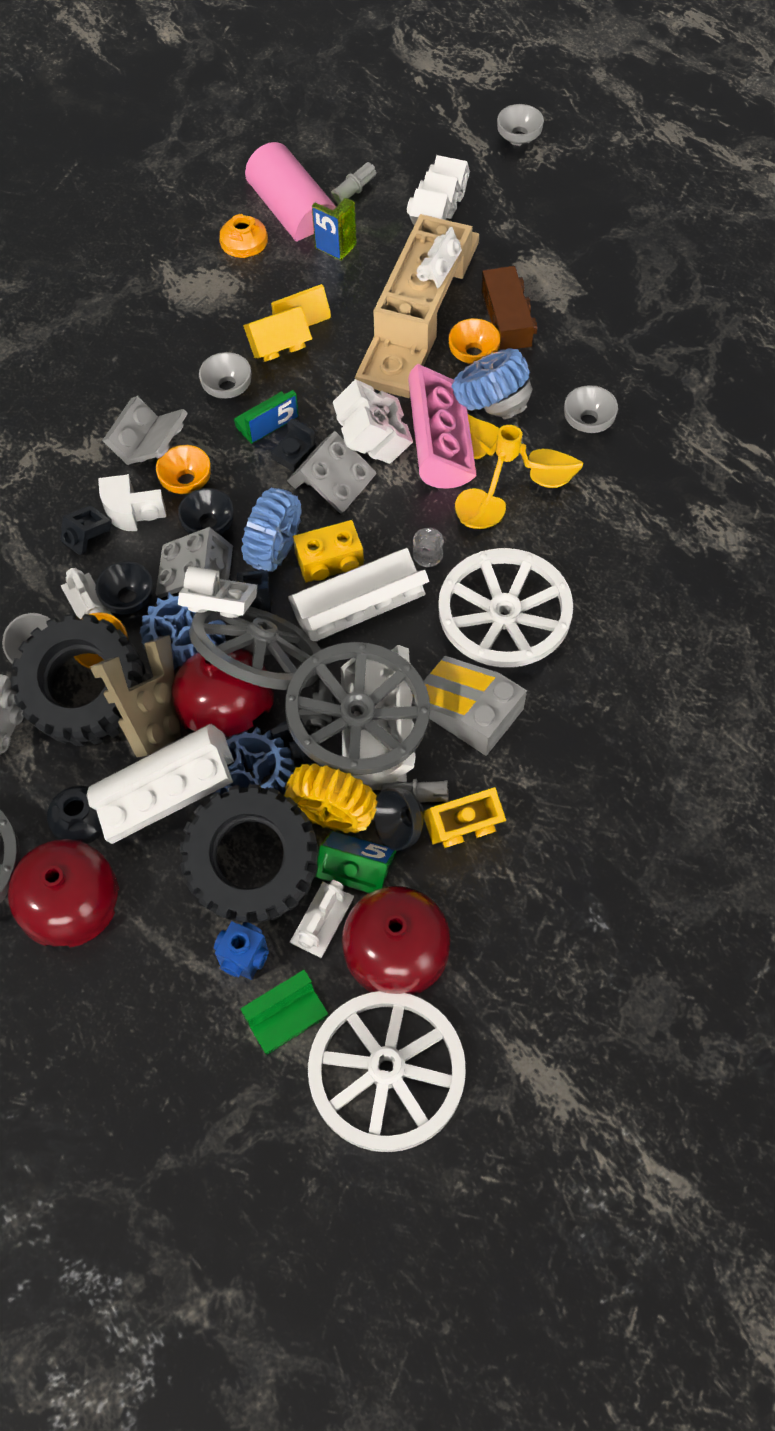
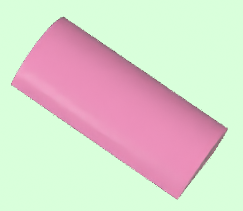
[245,142,342,242]
[408,364,477,489]

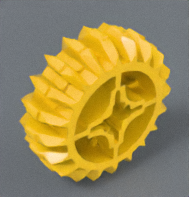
[284,764,378,833]

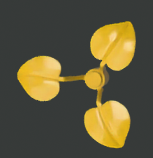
[455,414,583,529]

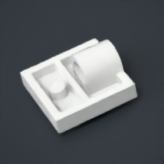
[178,566,257,618]

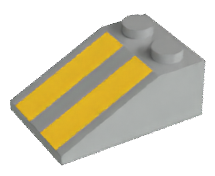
[411,656,527,756]

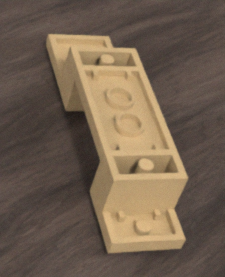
[355,214,479,398]

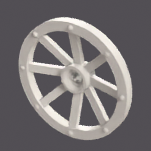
[438,548,573,667]
[308,991,466,1152]

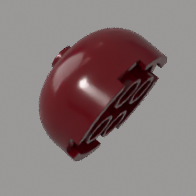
[172,648,274,737]
[8,839,119,948]
[342,886,450,994]

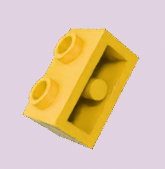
[243,306,312,362]
[293,520,364,583]
[423,787,506,848]

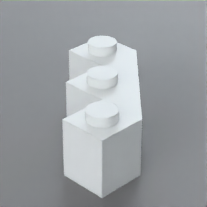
[407,155,470,225]

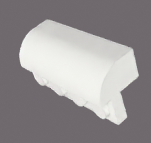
[288,548,430,641]
[341,645,416,790]
[87,724,234,844]

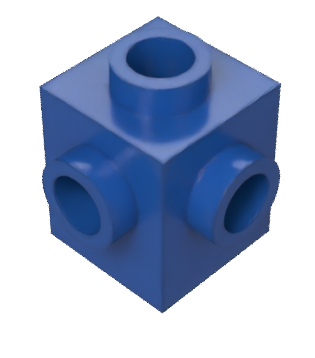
[214,921,269,980]

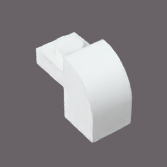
[98,474,166,531]

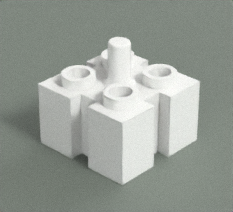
[333,379,413,464]

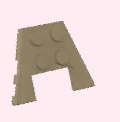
[90,635,181,757]

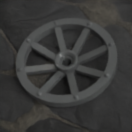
[189,607,321,690]
[285,642,430,775]

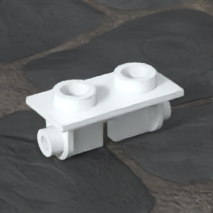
[417,227,462,288]
[61,568,113,619]
[290,880,354,958]

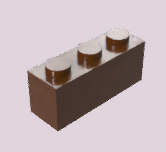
[481,266,537,351]

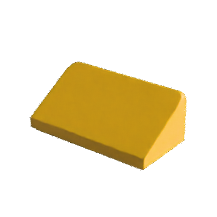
[271,284,331,326]

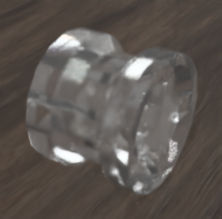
[413,528,443,567]

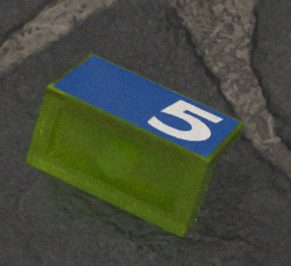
[312,198,357,261]

